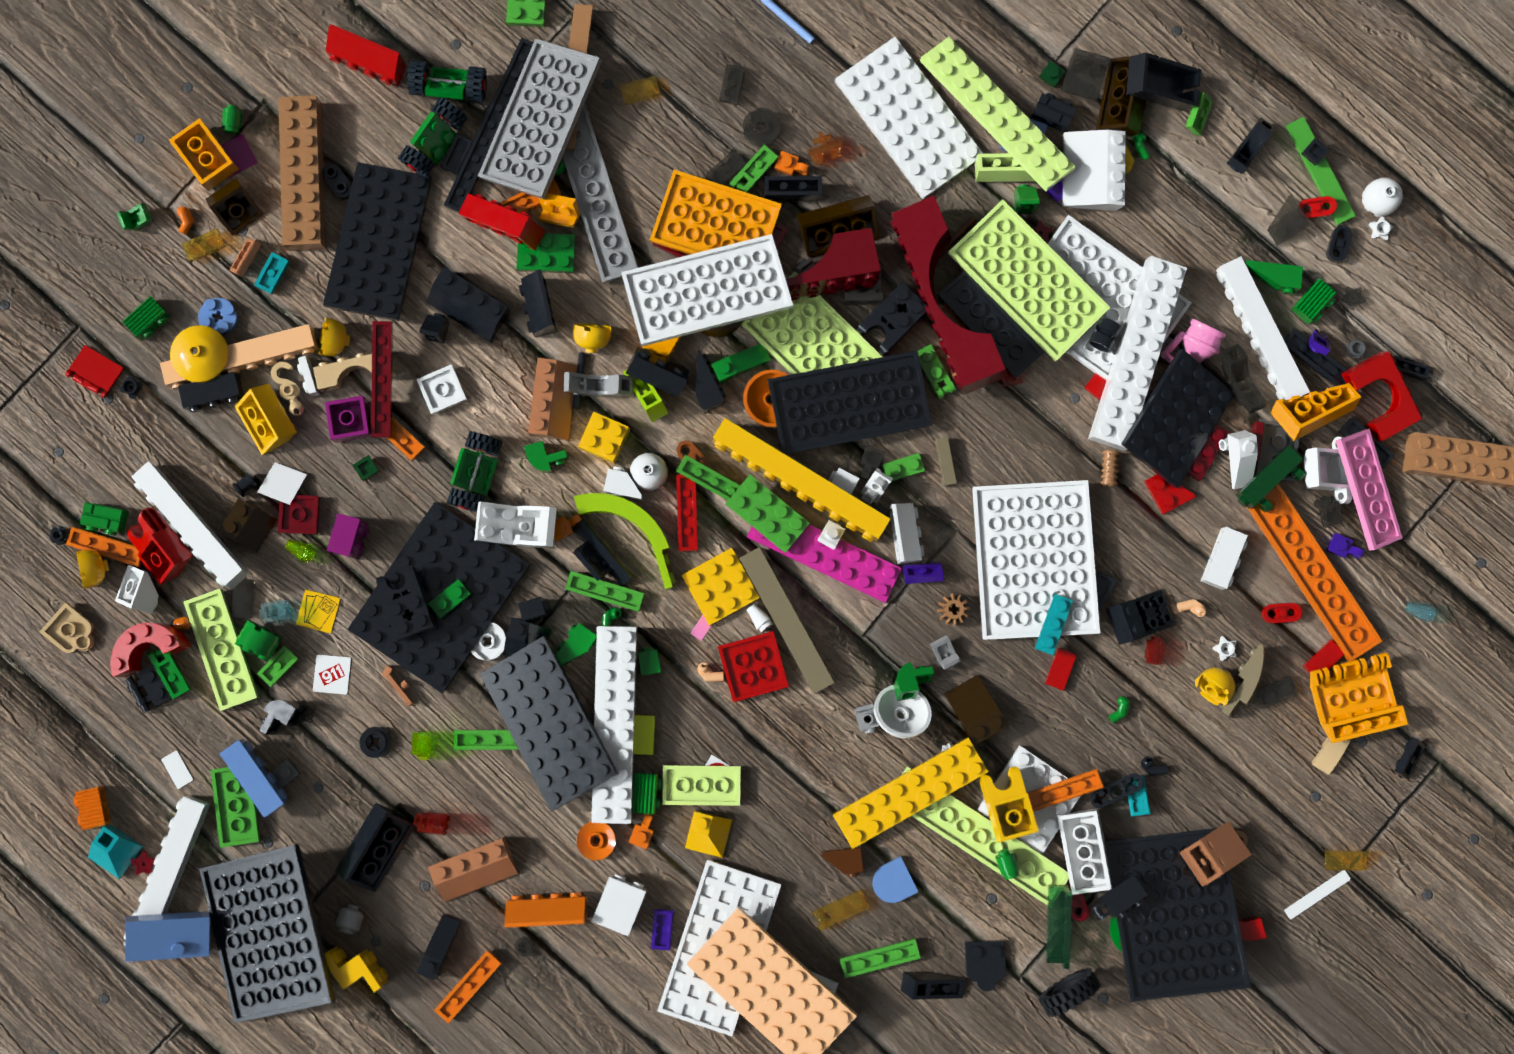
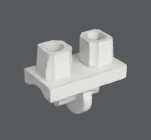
[861,468,893,504]

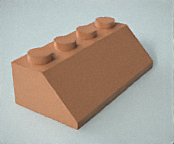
[528,358,577,441]
[428,837,518,902]

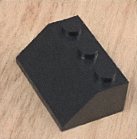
[519,269,557,337]

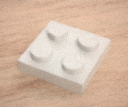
[416,364,467,415]

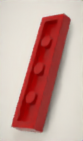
[676,474,698,551]

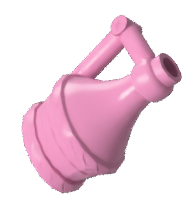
[1161,319,1226,364]

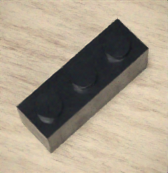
[765,176,822,201]
[626,346,690,397]
[178,372,244,413]

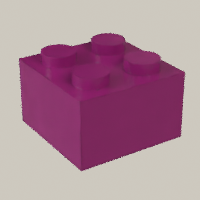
[325,396,371,443]
[327,513,369,560]

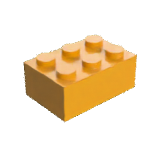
[169,118,239,191]

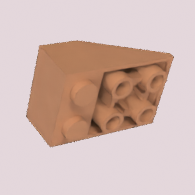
[1179,821,1251,886]

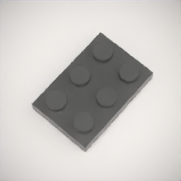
[1255,420,1299,482]

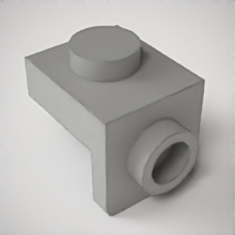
[930,635,961,669]

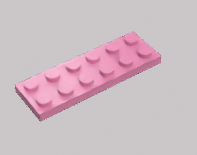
[1336,429,1403,550]

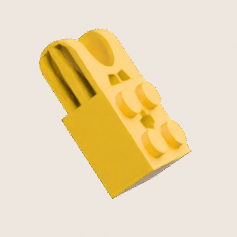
[979,766,1039,842]

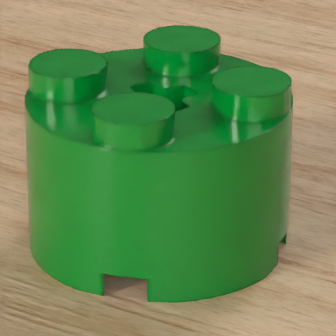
[235,620,282,662]

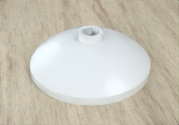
[874,685,932,738]

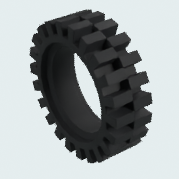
[1038,968,1101,1017]

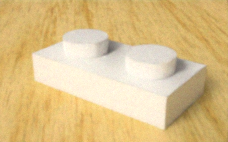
[297,356,321,397]

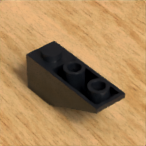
[696,350,726,414]

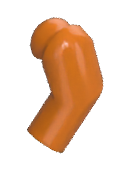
[177,206,194,235]

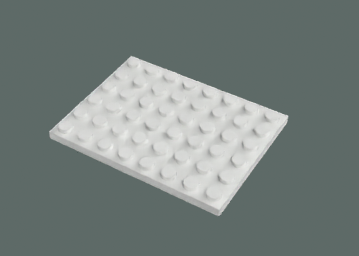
[1048,215,1192,381]
[972,480,1100,640]

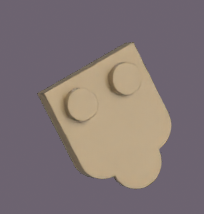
[40,602,94,653]

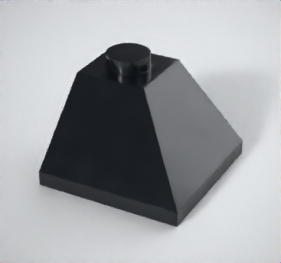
[503,617,551,657]

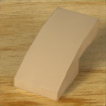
[1312,737,1350,775]

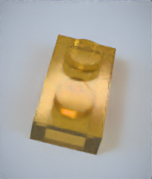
[619,76,661,105]
[182,228,226,262]

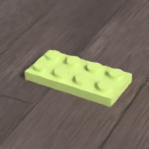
[662,765,741,806]

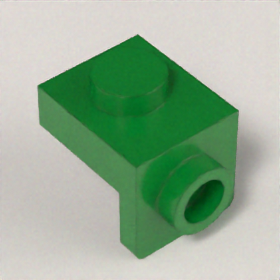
[117,203,152,231]

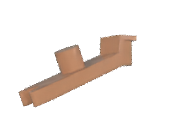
[382,665,414,707]

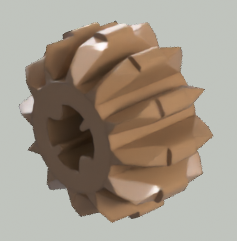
[937,593,970,626]

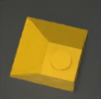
[685,810,732,858]

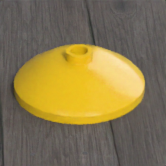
[170,325,229,383]

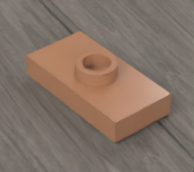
[230,238,261,277]

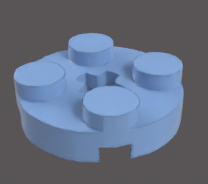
[198,298,239,336]

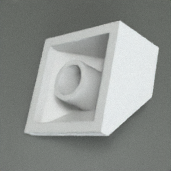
[115,565,159,614]

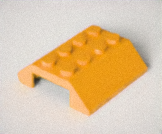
[1310,652,1408,743]

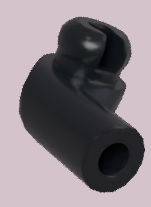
[1141,756,1169,776]

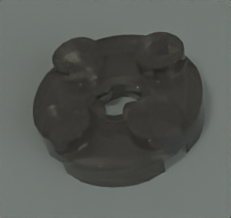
[743,108,780,147]

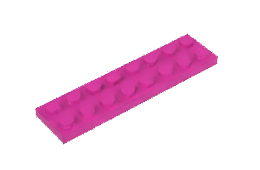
[746,524,902,603]

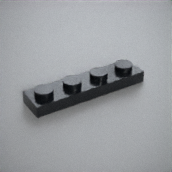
[1284,329,1347,386]

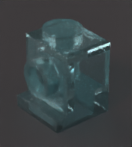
[259,600,292,623]

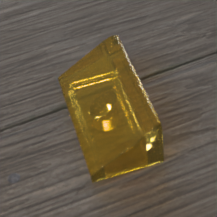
[1325,850,1368,871]

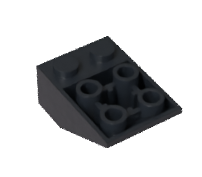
[1106,589,1175,645]

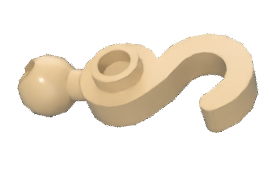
[271,362,304,416]

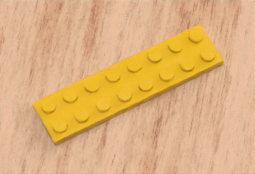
[833,737,988,849]

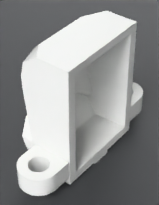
[1304,437,1352,504]

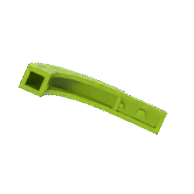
[574,493,676,590]

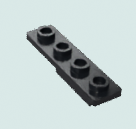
[573,519,633,587]

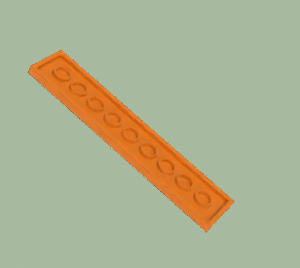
[1246,484,1382,662]

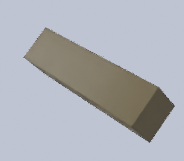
[935,437,957,487]

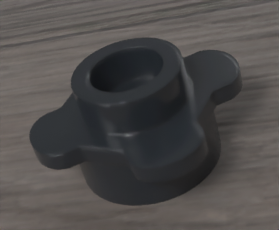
[120,376,143,399]

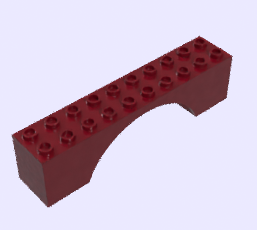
[890,195,1009,394]
[786,228,881,301]

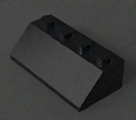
[427,267,511,343]
[335,803,415,892]

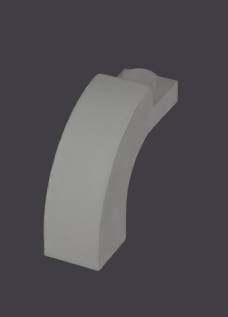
[564,372,633,397]

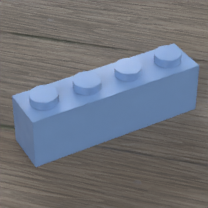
[220,739,289,818]

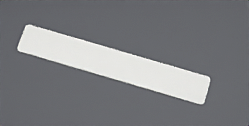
[1284,870,1350,919]

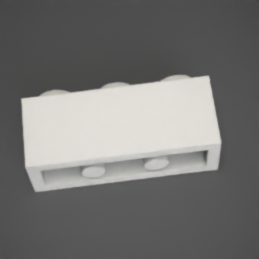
[1201,527,1248,590]

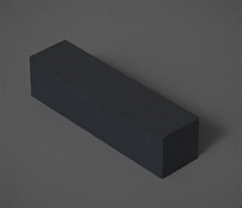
[1394,356,1430,380]

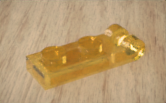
[812,889,869,930]

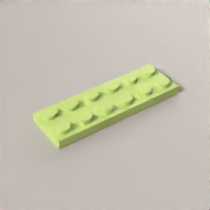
[184,589,259,711]

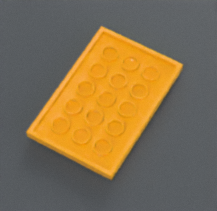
[650,169,782,255]

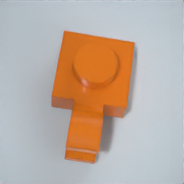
[774,151,809,176]
[554,514,582,542]
[629,814,654,849]

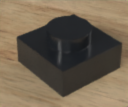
[1301,138,1329,166]

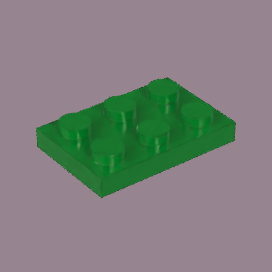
[516,233,576,273]

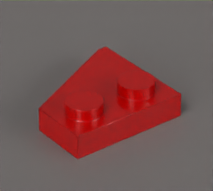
[1144,475,1196,515]

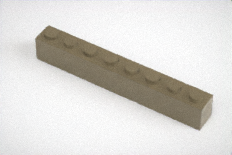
[739,547,836,694]

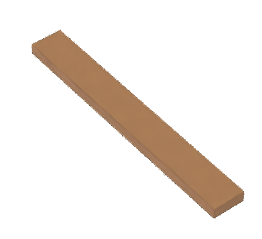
[565,4,594,150]

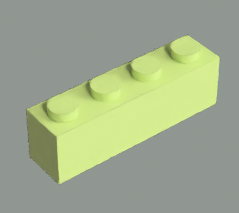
[975,154,1035,182]

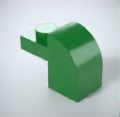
[524,441,569,473]
[894,662,934,701]

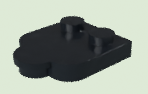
[964,940,1006,991]

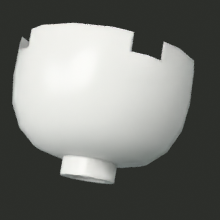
[1362,178,1403,217]
[630,453,668,491]

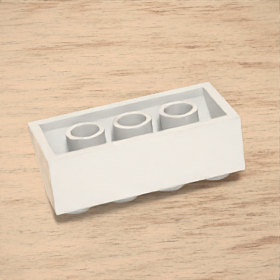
[1058,808,1112,895]

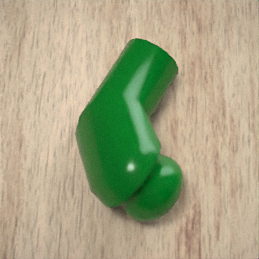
[1133,132,1151,160]
[602,607,622,626]
[1108,696,1131,724]

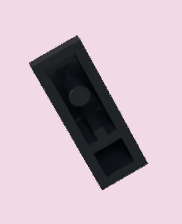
[416,914,461,980]
[901,971,966,1000]

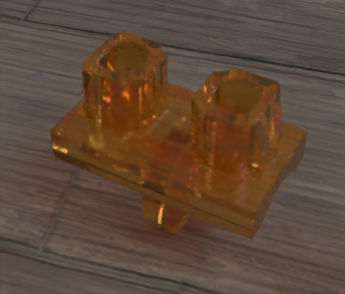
[806,131,842,165]

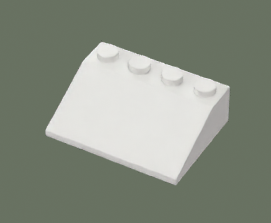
[1063,130,1125,211]

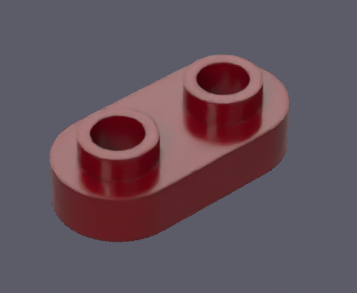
[1059,883,1089,922]

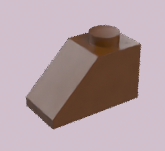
[821,847,863,877]

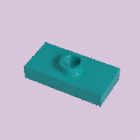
[1125,775,1151,817]

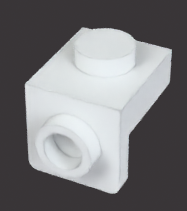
[817,520,845,550]

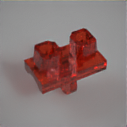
[413,812,451,836]

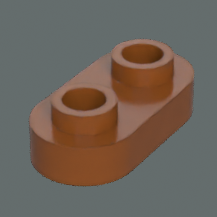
[676,441,708,467]

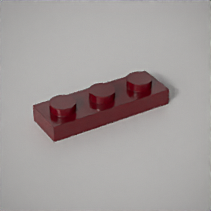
[1187,425,1230,481]

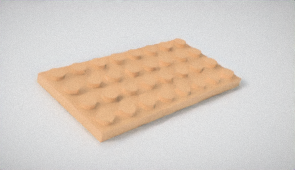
[686,907,857,1054]

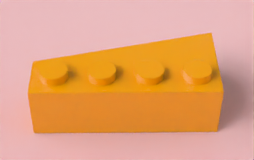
[1271,383,1361,441]

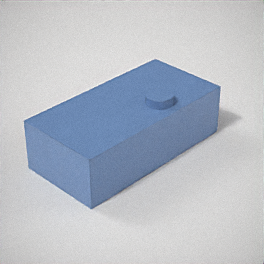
[125,911,210,962]

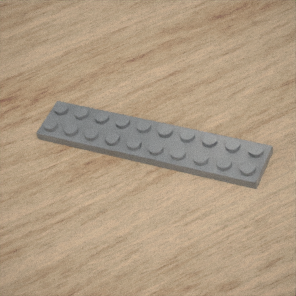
[562,103,638,284]

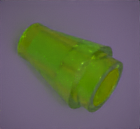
[285,539,315,563]

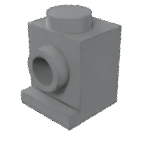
[853,703,879,734]

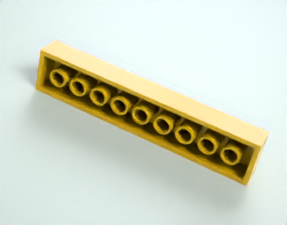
[713,418,890,542]

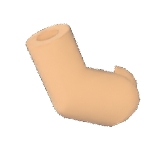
[1177,599,1206,617]
[697,662,724,682]

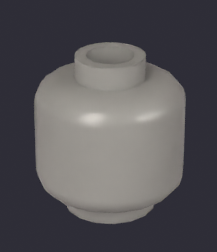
[335,904,364,935]

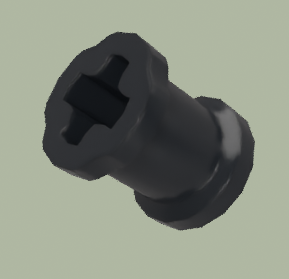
[232,472,258,497]

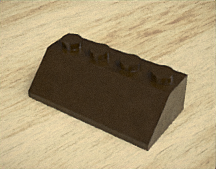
[1096,55,1146,136]
[797,195,880,258]

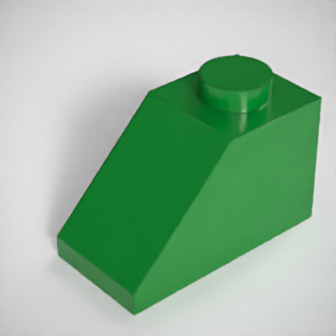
[1014,184,1040,214]

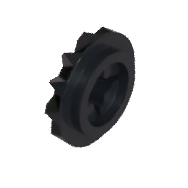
[359,727,391,758]

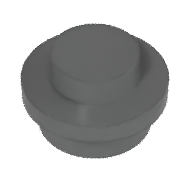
[1346,340,1366,359]

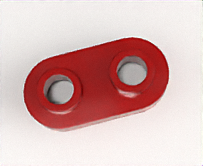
[1297,196,1337,219]
[1261,603,1302,623]

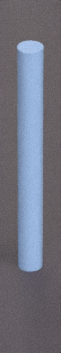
[760,0,815,44]

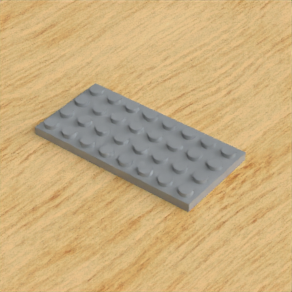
[478,39,602,199]

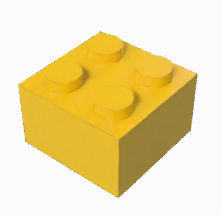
[578,412,630,464]

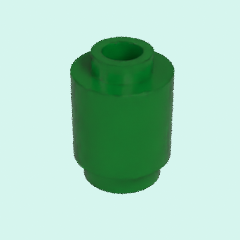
[221,105,242,134]
[995,848,1020,879]

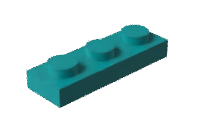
[1034,594,1073,656]

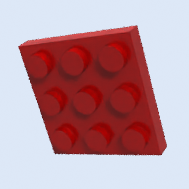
[718,631,789,702]

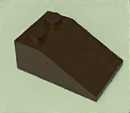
[944,675,1009,745]

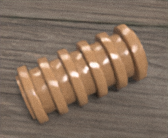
[1101,450,1119,486]

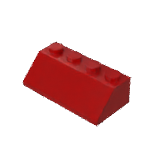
[325,24,407,86]

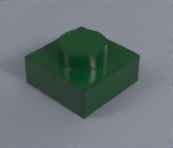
[1039,61,1065,88]
[353,455,380,482]

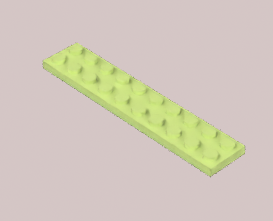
[920,37,1075,191]
[901,767,1069,908]

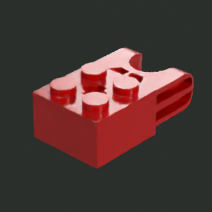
[127,508,193,585]

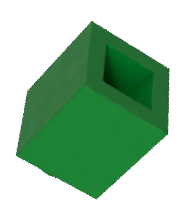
[638,647,662,676]

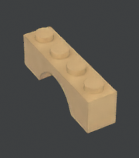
[313,353,396,393]

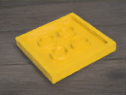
[681,548,759,626]

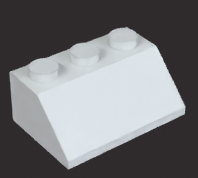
[889,503,924,565]

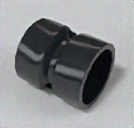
[1088,317,1123,353]

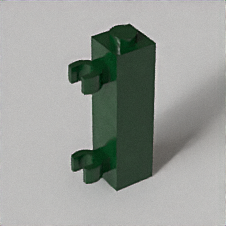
[1236,445,1306,513]

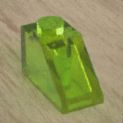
[412,731,439,761]

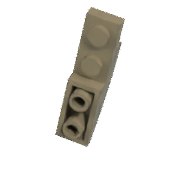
[1222,644,1265,719]

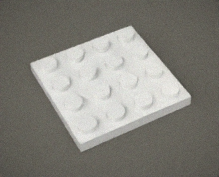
[976,746,1080,854]

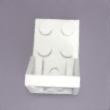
[474,502,557,548]

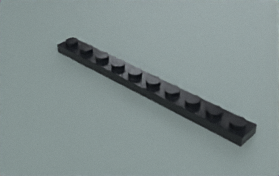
[444,37,534,213]

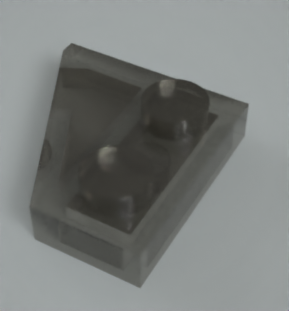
[1267,194,1311,246]

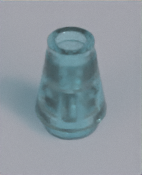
[1405,601,1437,623]

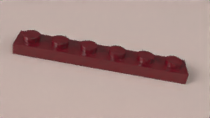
[371,321,393,437]

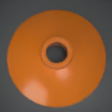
[576,821,616,860]

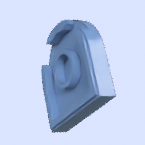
[872,856,918,903]

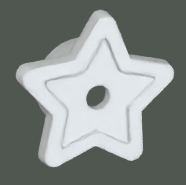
[1369,216,1393,240]
[1212,636,1237,661]

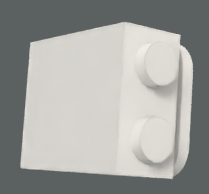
[592,874,647,936]

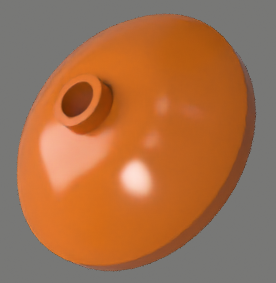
[743,370,788,427]

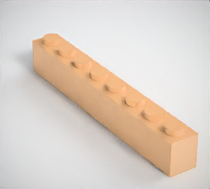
[160,324,319,390]

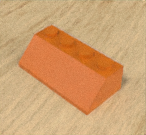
[504,892,588,928]

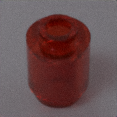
[1144,636,1166,665]

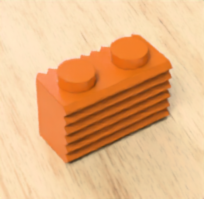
[74,786,111,831]

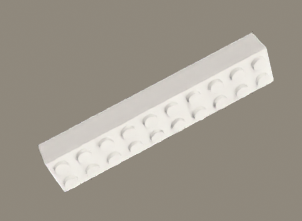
[1088,256,1187,451]
[592,626,637,824]

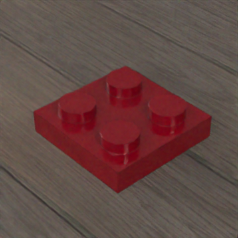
[278,495,320,535]

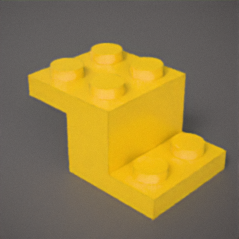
[325,946,389,992]

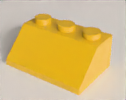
[234,383,297,455]

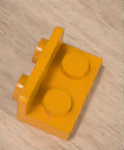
[539,193,581,228]

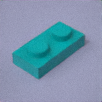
[254,252,290,295]

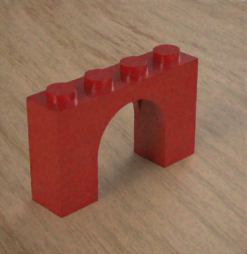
[1341,351,1422,441]

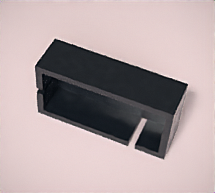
[1126,52,1201,111]

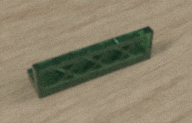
[1046,885,1072,969]

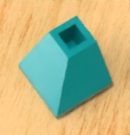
[88,824,143,879]

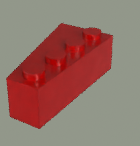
[458,194,545,251]

